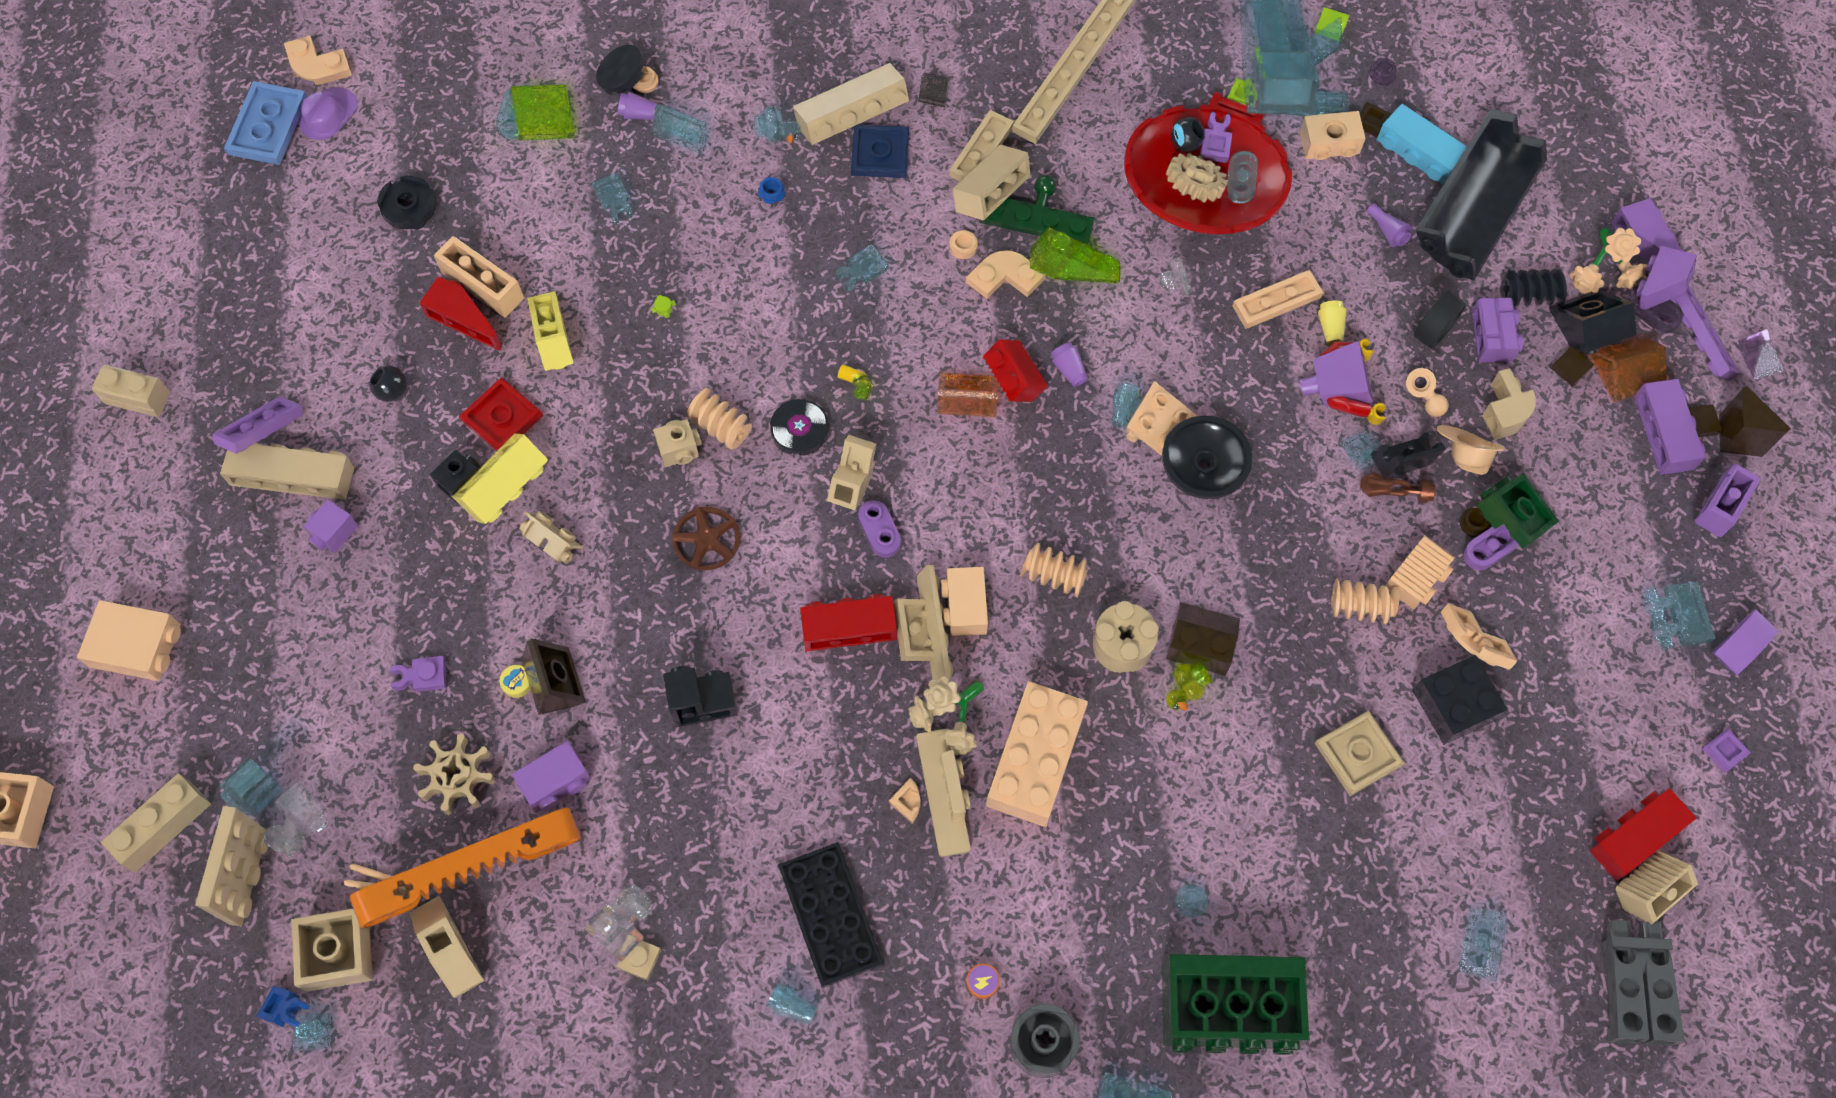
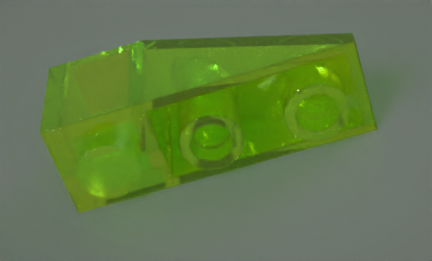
[1030,227,1120,284]

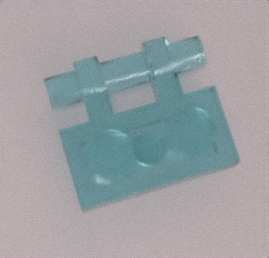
[1644,581,1716,650]

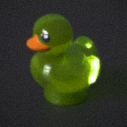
[1166,662,1212,711]

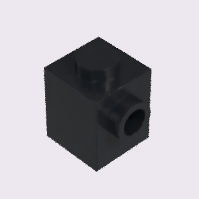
[430,449,480,504]

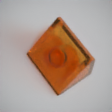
[1588,336,1667,402]
[937,372,998,417]

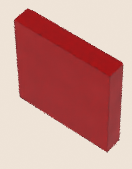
[459,377,543,451]

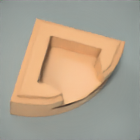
[889,778,921,824]

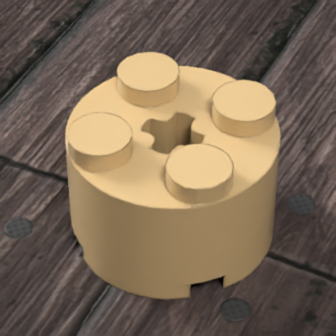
[1093,601,1159,673]

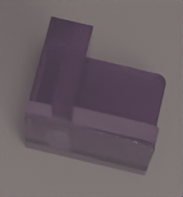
[1738,329,1785,381]

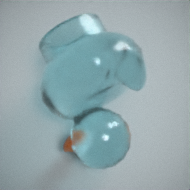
[754,106,801,144]

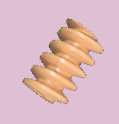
[687,388,752,450]
[1020,543,1088,598]
[1331,578,1400,625]

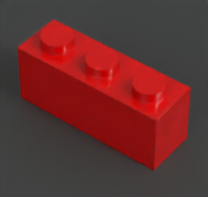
[800,594,897,652]
[1589,788,1697,881]

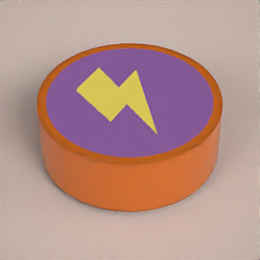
[966,964,1000,999]

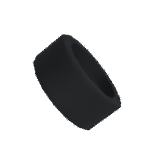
[1414,291,1466,349]

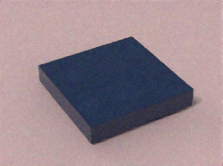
[851,124,909,178]

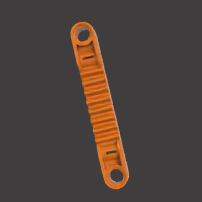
[349,807,582,928]

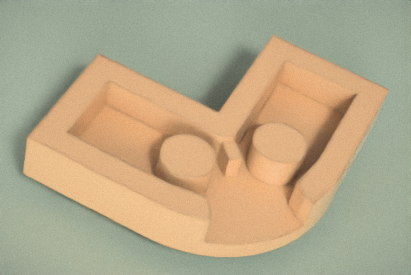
[284,36,352,85]
[966,251,1046,299]
[1441,603,1517,670]

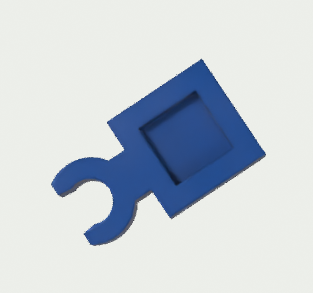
[256,986,309,1027]

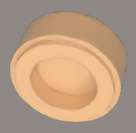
[949,230,978,259]

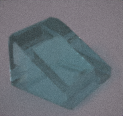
[1341,430,1382,472]

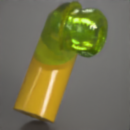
[837,364,873,400]

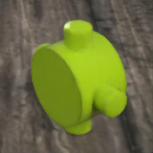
[651,295,676,318]

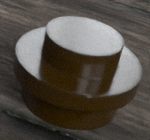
[1459,508,1491,537]

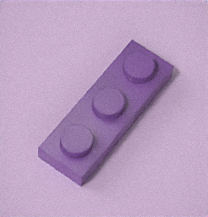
[213,396,303,454]

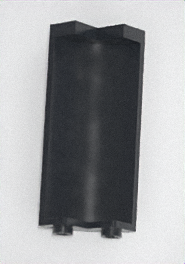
[1416,109,1547,280]

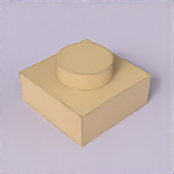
[616,936,661,981]

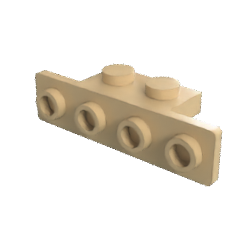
[893,565,953,681]
[916,729,971,857]

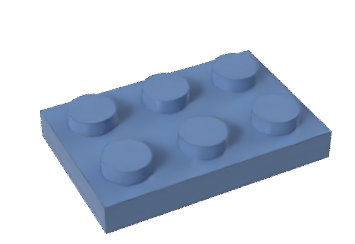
[224,81,308,165]

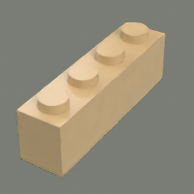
[793,63,909,145]
[220,443,354,500]

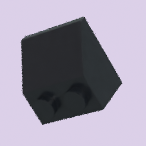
[1549,290,1637,354]

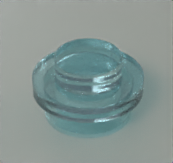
[1175,884,1208,918]

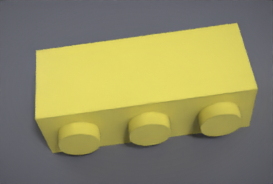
[452,433,548,524]

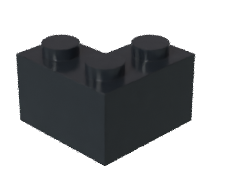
[663,666,738,727]

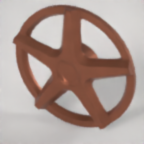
[672,506,740,570]

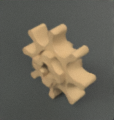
[413,733,496,815]

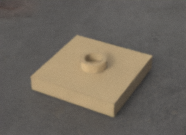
[1315,711,1405,796]

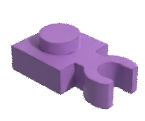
[1200,112,1232,163]
[390,656,447,692]

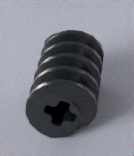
[1500,268,1567,306]

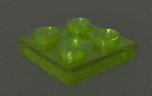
[510,85,575,141]

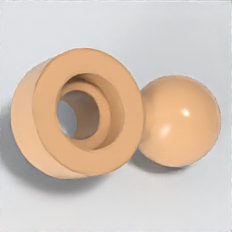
[1405,368,1449,417]

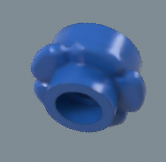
[758,177,785,204]

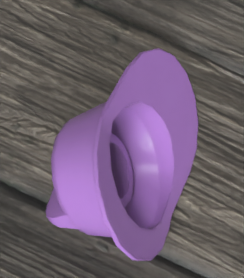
[299,87,358,140]

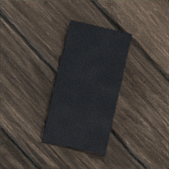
[778,842,884,988]

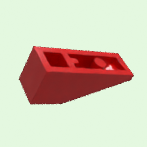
[420,276,502,351]

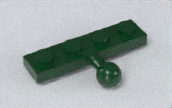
[979,175,1095,247]

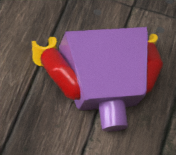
[1300,338,1386,425]

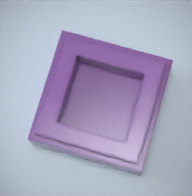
[1702,728,1751,773]

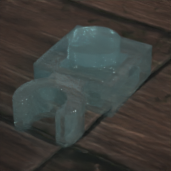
[591,173,633,224]
[836,244,889,291]

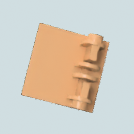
[1126,381,1197,456]

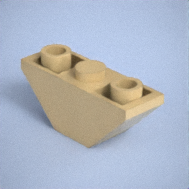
[410,896,484,998]

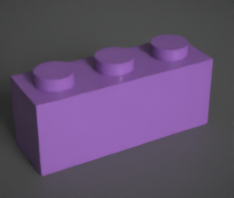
[1634,379,1706,475]

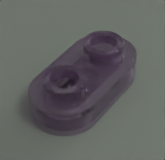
[1626,285,1682,334]

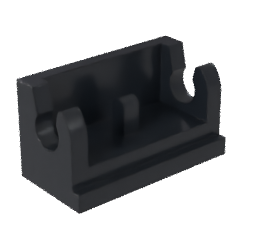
[1370,431,1446,480]

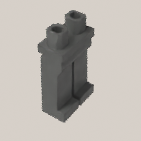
[1601,920,1685,1046]

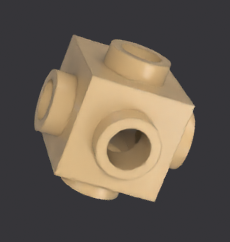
[653,419,702,467]

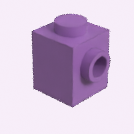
[303,499,358,553]

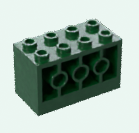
[1161,954,1310,1055]

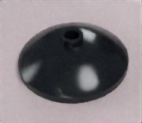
[1162,415,1253,499]

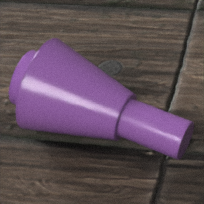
[1367,203,1412,247]

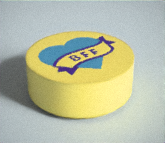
[499,665,531,698]

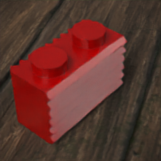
[983,339,1048,402]

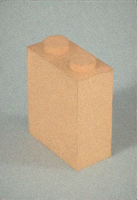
[77,600,181,681]

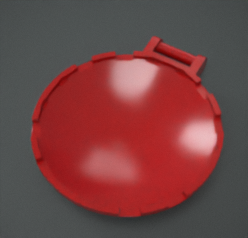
[1124,91,1292,234]

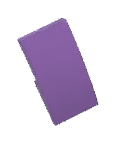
[1711,609,1779,675]

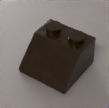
[1166,602,1240,676]

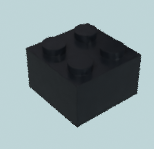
[1412,655,1508,745]

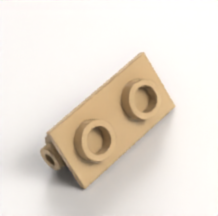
[520,511,583,564]

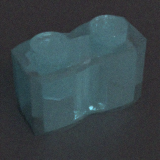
[219,758,285,817]

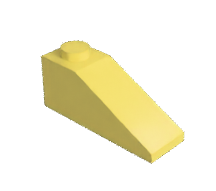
[527,291,574,371]

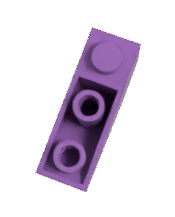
[1611,198,1682,262]

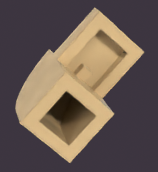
[1482,368,1536,440]
[827,435,877,510]

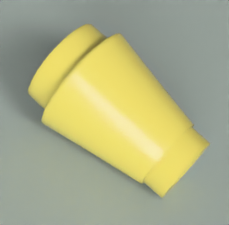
[1318,300,1347,345]

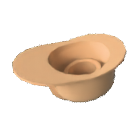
[1437,425,1505,475]

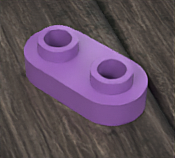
[858,500,901,557]
[1463,524,1518,570]

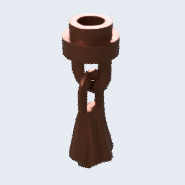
[1360,471,1436,503]

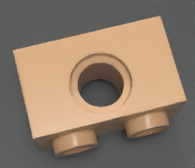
[1299,111,1366,160]

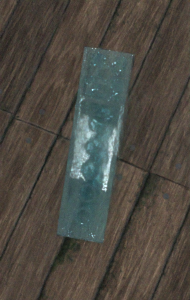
[1240,0,1319,115]

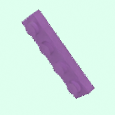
[1671,284,1740,380]

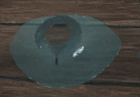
[1279,17,1342,73]

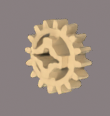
[1166,153,1228,202]

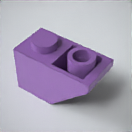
[1636,246,1697,310]

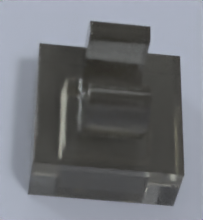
[918,72,950,107]

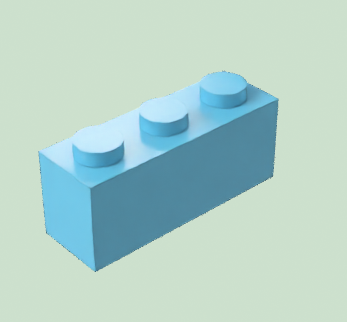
[1377,104,1467,185]

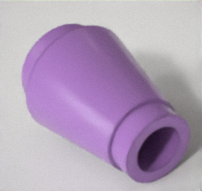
[618,92,659,120]
[1051,342,1089,387]

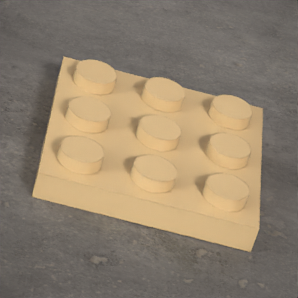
[195,806,269,926]

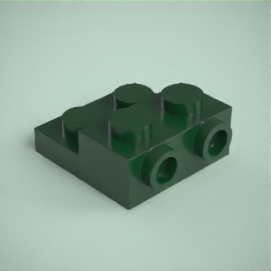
[1477,473,1559,548]

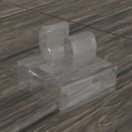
[1159,257,1193,296]

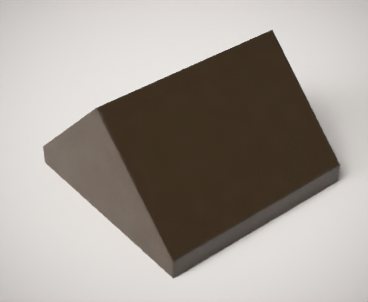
[1719,386,1791,457]
[522,638,586,715]

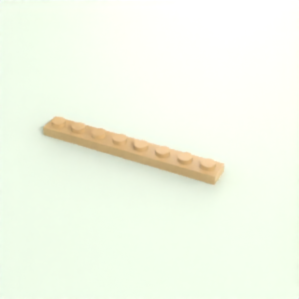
[1012,0,1136,144]

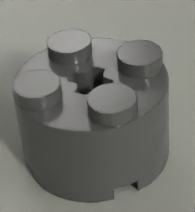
[1010,1004,1080,1078]

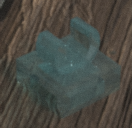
[293,1013,331,1051]

